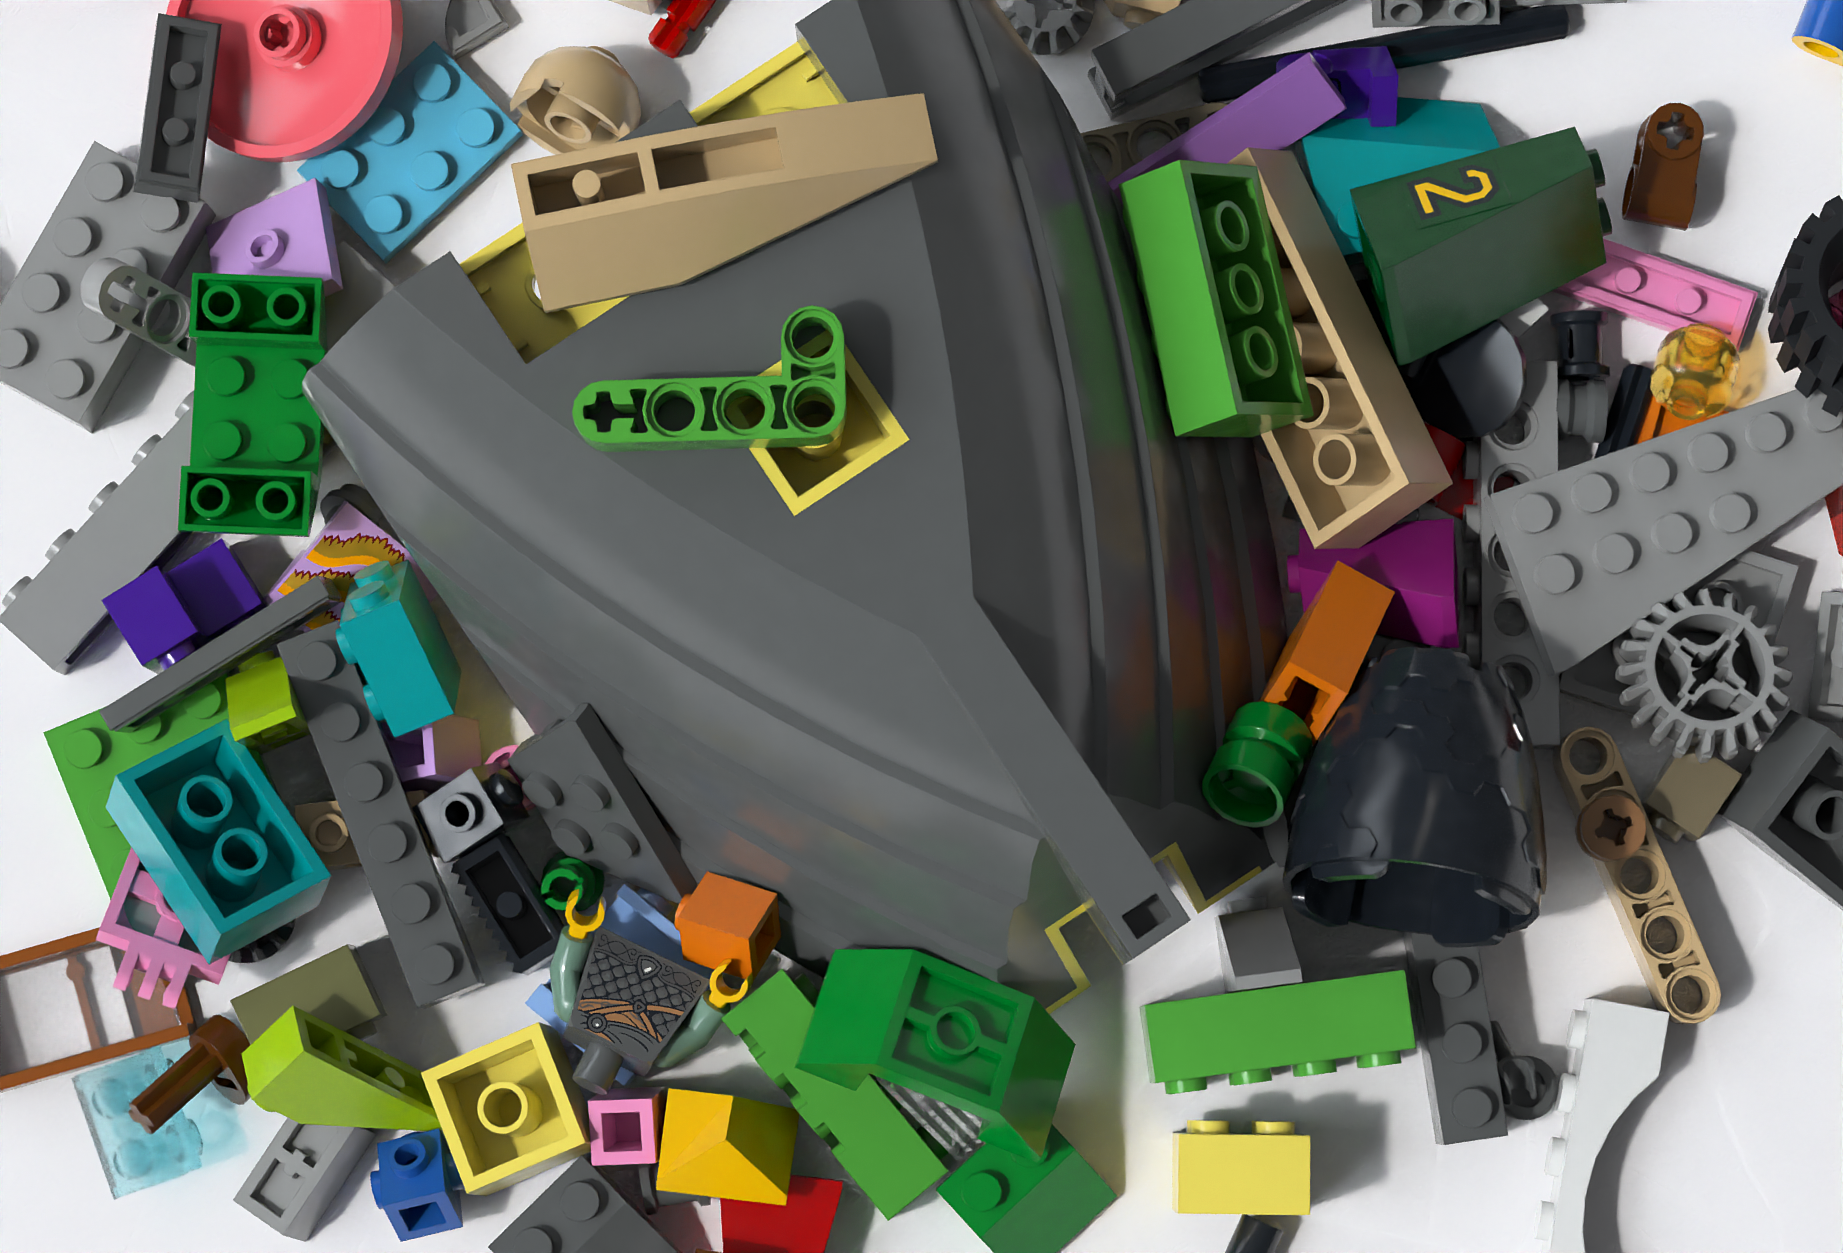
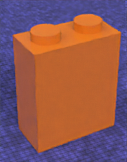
[1258,561,1395,746]

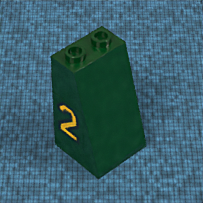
[1350,126,1612,366]

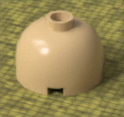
[509,46,641,155]

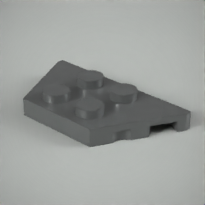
[507,703,698,904]

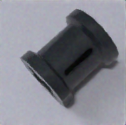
[1550,310,1610,382]

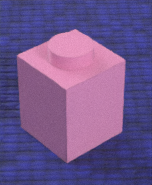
[588,1086,667,1166]

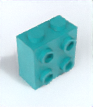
[335,559,462,738]

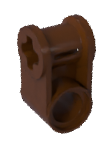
[1621,103,1704,231]

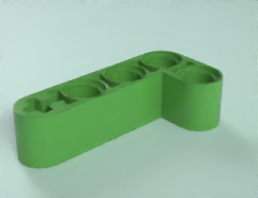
[572,305,847,452]

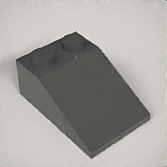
[1717,710,1843,911]
[488,1154,682,1253]

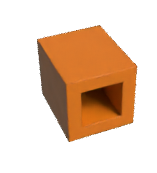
[675,871,781,980]

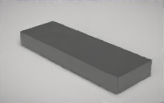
[133,13,222,203]

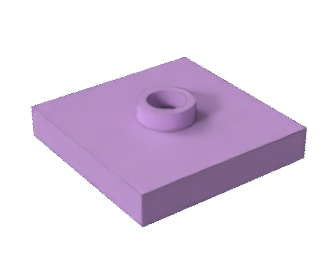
[206,178,343,297]

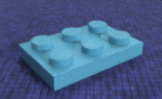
[297,41,523,264]

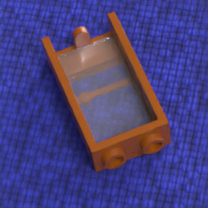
[0,927,198,1093]

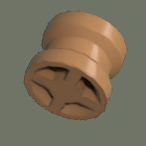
[1575,795,1647,862]

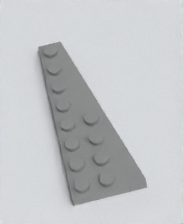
[1483,389,1843,677]

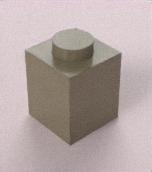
[1640,745,1742,844]

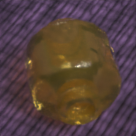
[1650,323,1740,420]

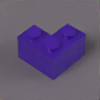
[101,538,268,674]

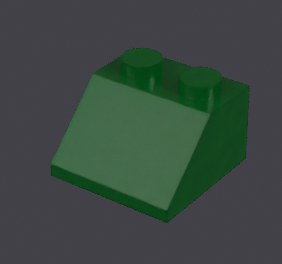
[936,1124,1117,1253]

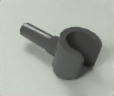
[1490,1021,1537,1105]

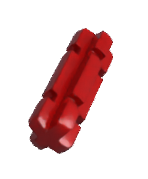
[648,0,717,59]

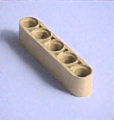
[1552,727,1721,1024]

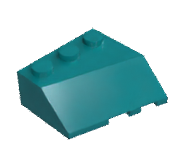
[1294,97,1500,266]

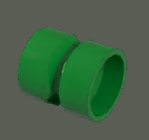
[1202,701,1313,827]

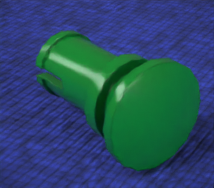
[541,851,605,912]

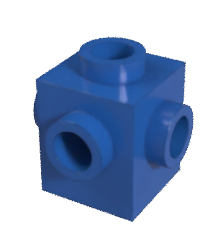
[370,1128,465,1242]

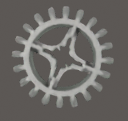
[1615,588,1793,764]

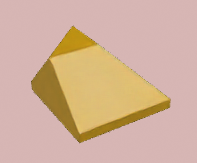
[656,1088,800,1206]

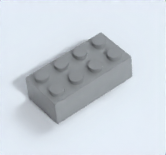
[0,141,216,434]

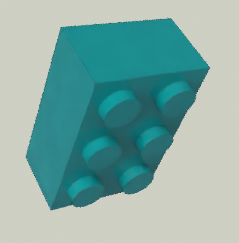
[106,719,332,965]

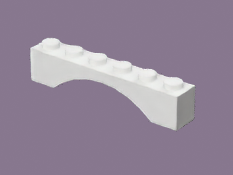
[1533,998,1670,1253]

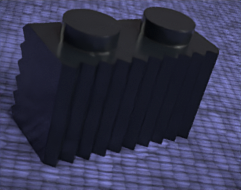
[451,833,565,975]

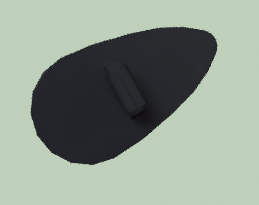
[1355,279,1527,438]

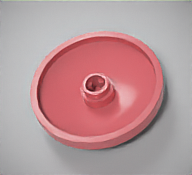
[166,0,403,162]

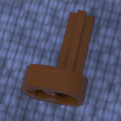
[128,1014,251,1134]

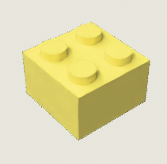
[421,1022,591,1196]
[1172,1120,1310,1215]

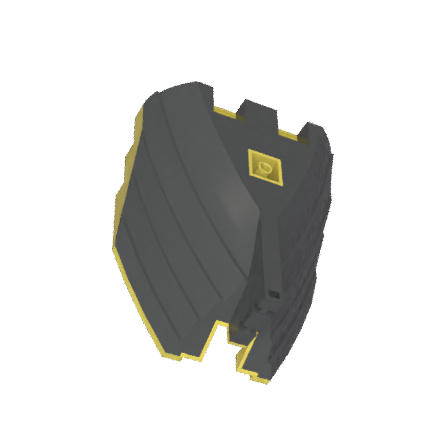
[302,0,1288,1014]

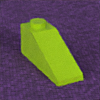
[225,650,311,754]
[241,1005,442,1131]

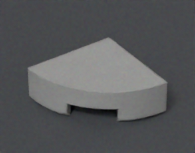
[445,0,509,60]

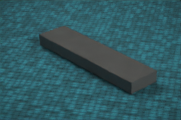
[99,576,343,733]

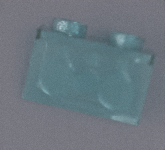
[71,1045,203,1200]

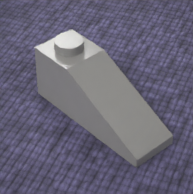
[1215,897,1303,994]

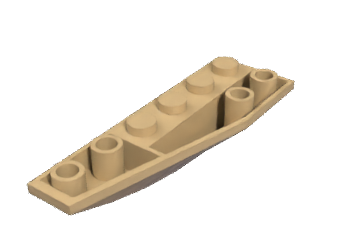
[511,93,938,313]

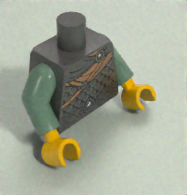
[549,889,754,1095]

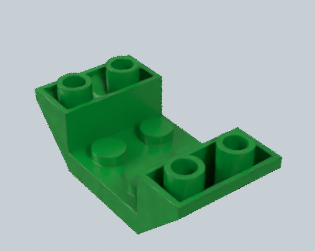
[178,272,328,537]
[794,949,1076,1163]

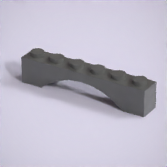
[276,620,486,1009]

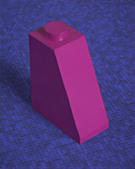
[1287,519,1459,649]

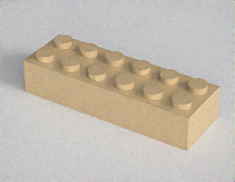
[1227,147,1453,549]

